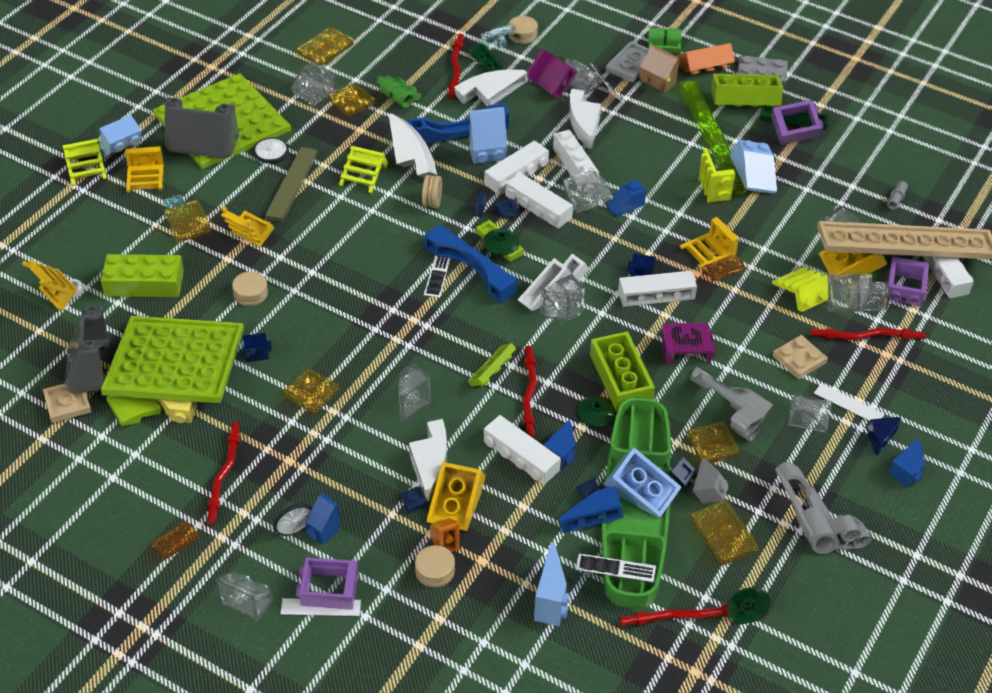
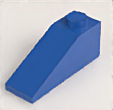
[559,486,624,533]

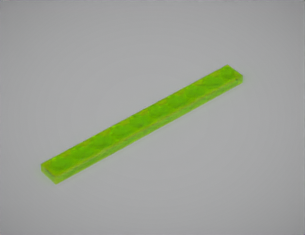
[679,80,749,195]

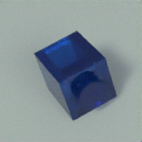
[627,253,656,277]
[243,333,272,362]

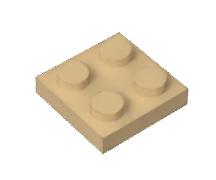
[773,335,828,380]
[43,384,91,423]

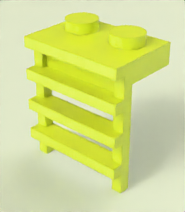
[63,139,107,186]
[339,146,388,193]
[698,148,735,203]
[772,266,832,312]

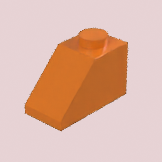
[430,518,460,552]

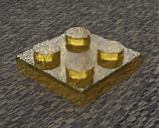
[328,83,375,117]
[164,199,211,243]
[283,368,339,415]
[687,421,740,463]

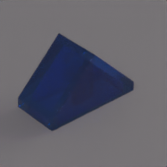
[867,417,901,455]

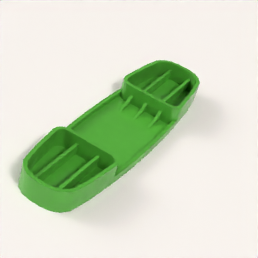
[602,398,671,608]

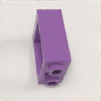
[771,100,823,145]
[885,256,929,306]
[296,557,359,610]

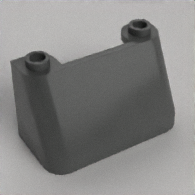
[165,97,239,158]
[65,305,109,393]

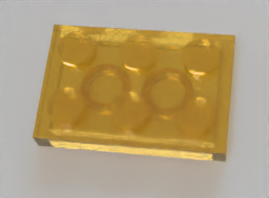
[297,27,354,67]
[689,500,759,566]

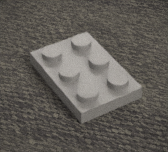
[605,41,649,82]
[738,56,788,86]

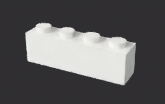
[553,130,599,192]
[484,141,549,195]
[506,173,573,229]
[922,256,974,299]
[618,271,697,307]
[484,415,561,485]

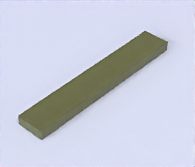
[265,147,318,223]

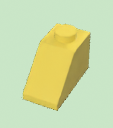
[157,399,197,423]

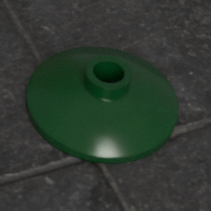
[483,229,520,255]
[577,396,617,428]
[727,587,770,624]

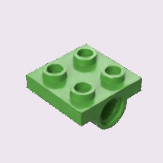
[648,28,682,54]
[377,75,421,108]

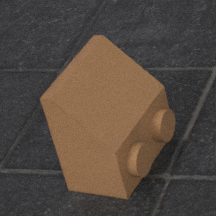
[638,45,679,93]

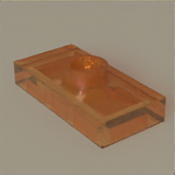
[704,255,745,281]
[151,521,200,561]

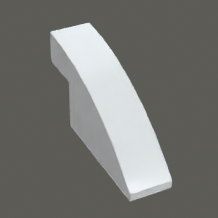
[455,70,528,106]
[569,89,601,149]
[389,114,437,178]
[518,254,589,311]
[409,419,447,502]

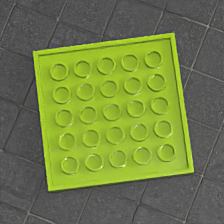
[153,73,291,169]
[101,316,244,403]

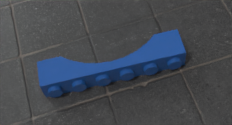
[407,103,509,144]
[424,224,517,304]

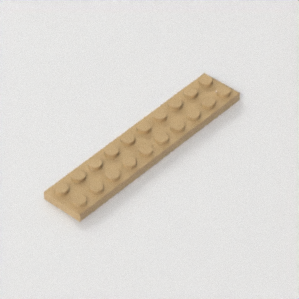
[817,221,992,259]

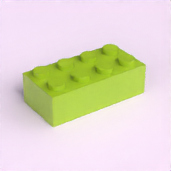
[711,74,783,107]
[101,254,184,297]
[590,331,655,411]

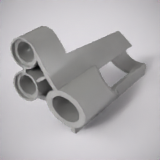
[690,366,774,442]
[775,462,872,554]

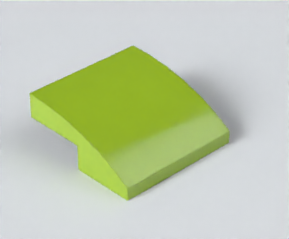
[106,396,161,426]

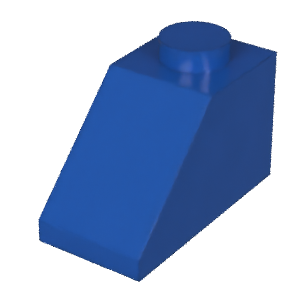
[606,180,646,217]
[543,421,576,469]
[889,439,925,487]
[306,493,340,545]

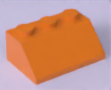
[677,43,735,75]

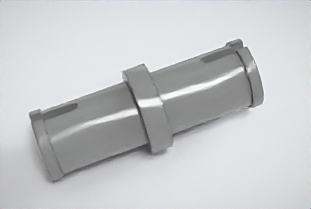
[887,181,908,210]

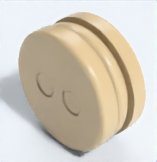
[508,16,538,44]
[422,175,442,208]
[232,272,268,306]
[415,545,455,588]

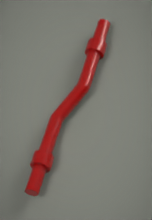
[447,33,464,99]
[810,327,926,340]
[522,346,537,439]
[207,422,240,525]
[619,603,729,626]

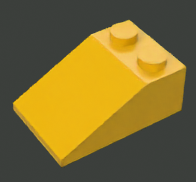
[818,250,887,280]
[426,462,486,531]

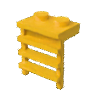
[125,147,164,192]
[221,206,274,247]
[680,217,739,270]
[22,260,78,310]

